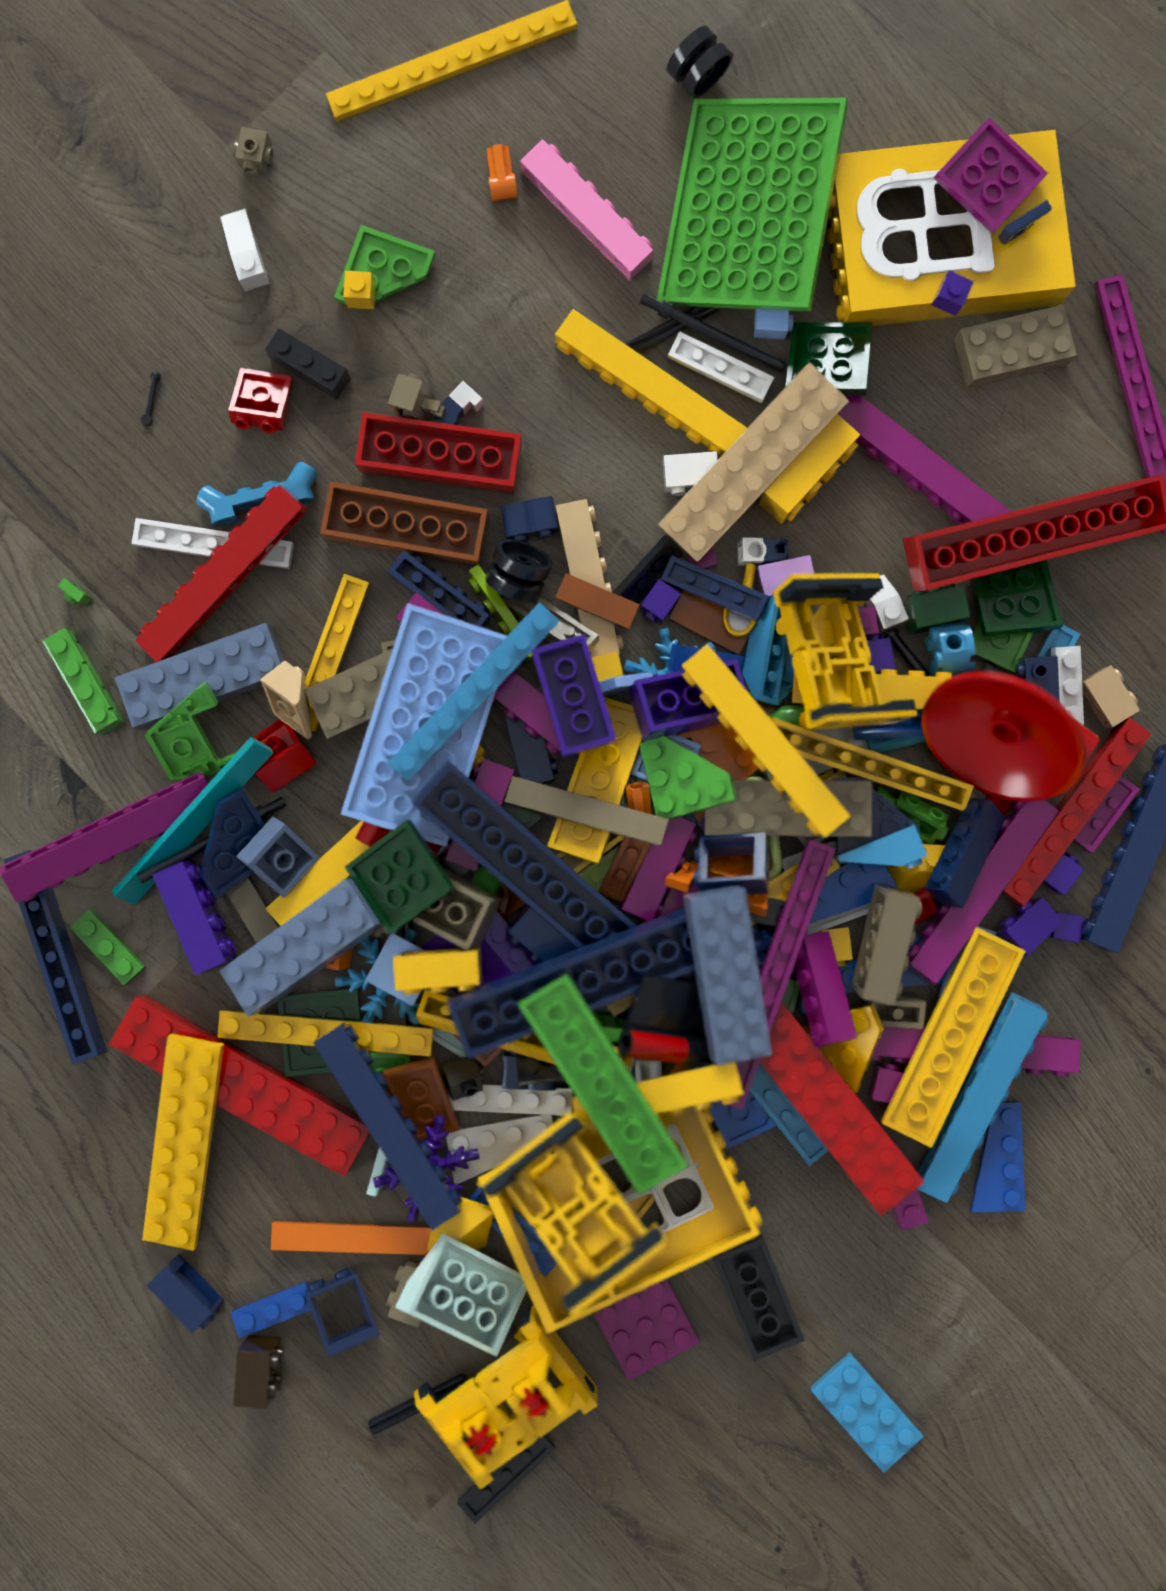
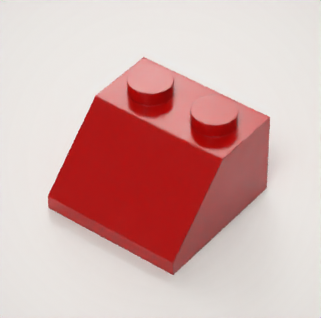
[242,719,316,793]

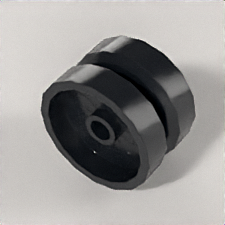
[666,25,734,99]
[485,539,553,602]

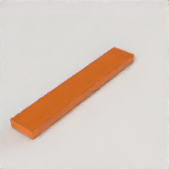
[271,1221,431,1255]

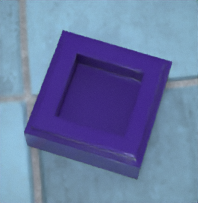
[1050,912,1084,943]

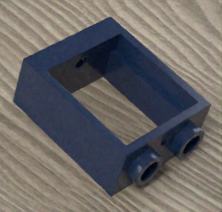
[694,832,769,895]
[146,1253,224,1333]
[304,1268,380,1357]

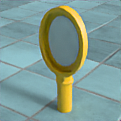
[723,563,757,637]

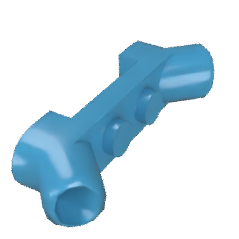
[196,462,318,526]

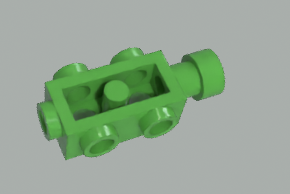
[876,786,949,845]

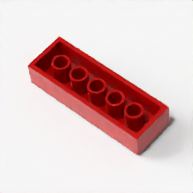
[355,412,522,494]

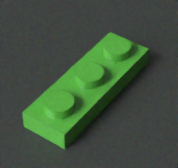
[70,909,146,986]

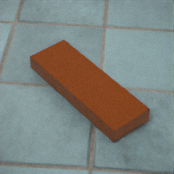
[555,573,640,630]
[598,837,651,903]

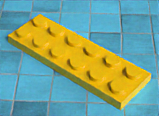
[547,697,643,865]

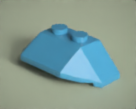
[742,595,794,706]

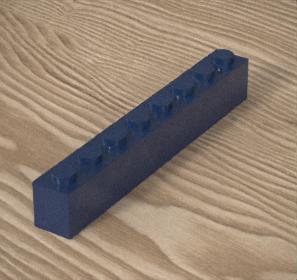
[1080,744,1166,953]
[4,850,107,1064]
[313,1023,463,1231]

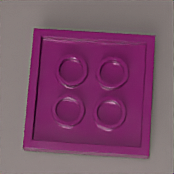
[933,117,1048,234]
[593,1278,700,1381]

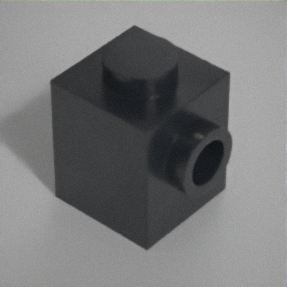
[442,1056,485,1101]

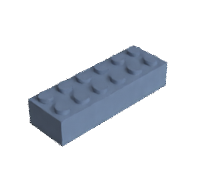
[115,623,284,730]
[220,878,382,1016]
[683,885,772,1066]

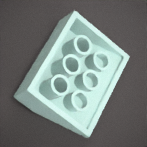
[395,1234,527,1357]

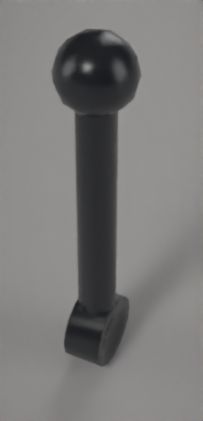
[141,371,161,426]

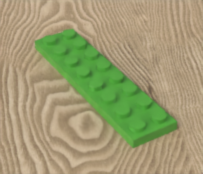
[518,973,688,1195]

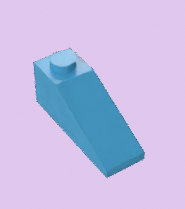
[836,825,927,869]

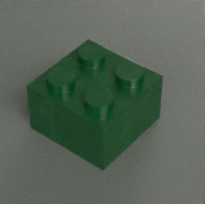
[902,583,970,635]

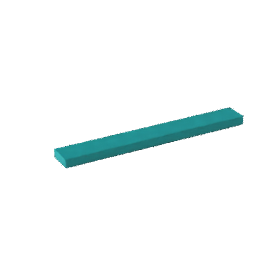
[112,737,273,905]

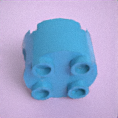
[924,621,975,677]

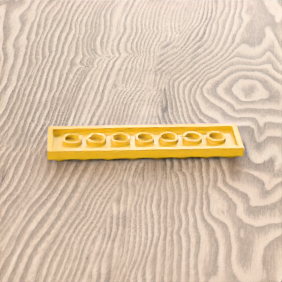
[881,927,1025,1148]
[142,1034,224,1251]

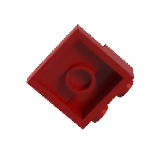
[228,368,293,434]

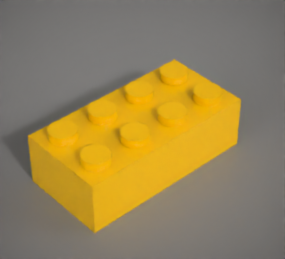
[759,414,860,525]

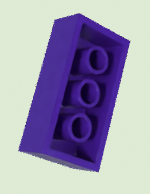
[531,634,616,758]
[628,659,747,741]
[153,862,237,975]

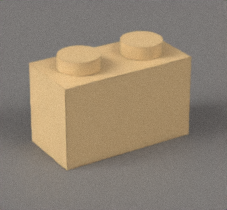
[1082,665,1140,729]

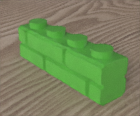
[42,628,126,736]

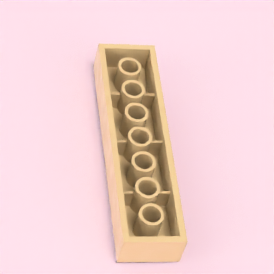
[657,363,848,562]

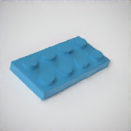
[810,1351,924,1473]

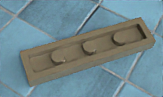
[502,596,600,651]

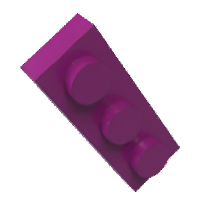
[1073,775,1140,853]

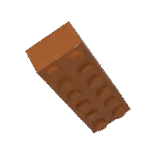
[320,481,489,567]

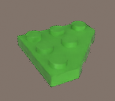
[334,225,436,310]
[639,736,737,820]

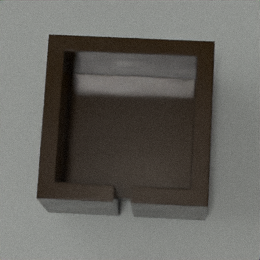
[233,1335,284,1409]

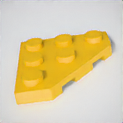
[802,1004,884,1094]

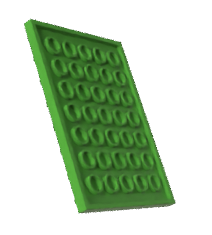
[657,98,849,312]

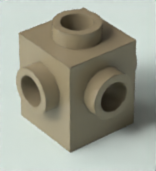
[233,127,273,174]

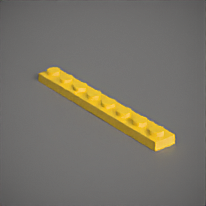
[217,1010,434,1056]

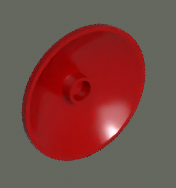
[922,672,1099,802]

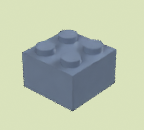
[236,817,320,898]

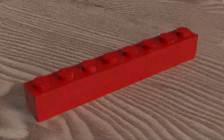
[135,485,309,662]
[1001,718,1152,906]

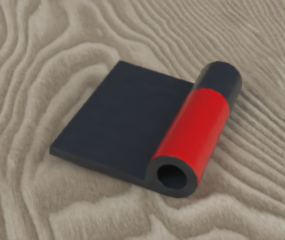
[618,974,714,1068]

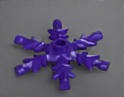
[373,1115,480,1222]

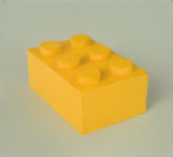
[393,947,483,995]

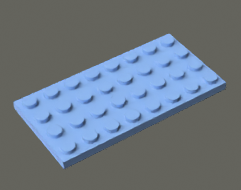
[341,603,507,847]

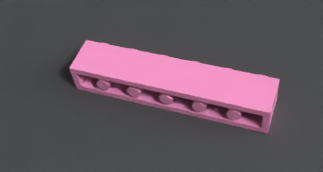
[520,139,653,281]

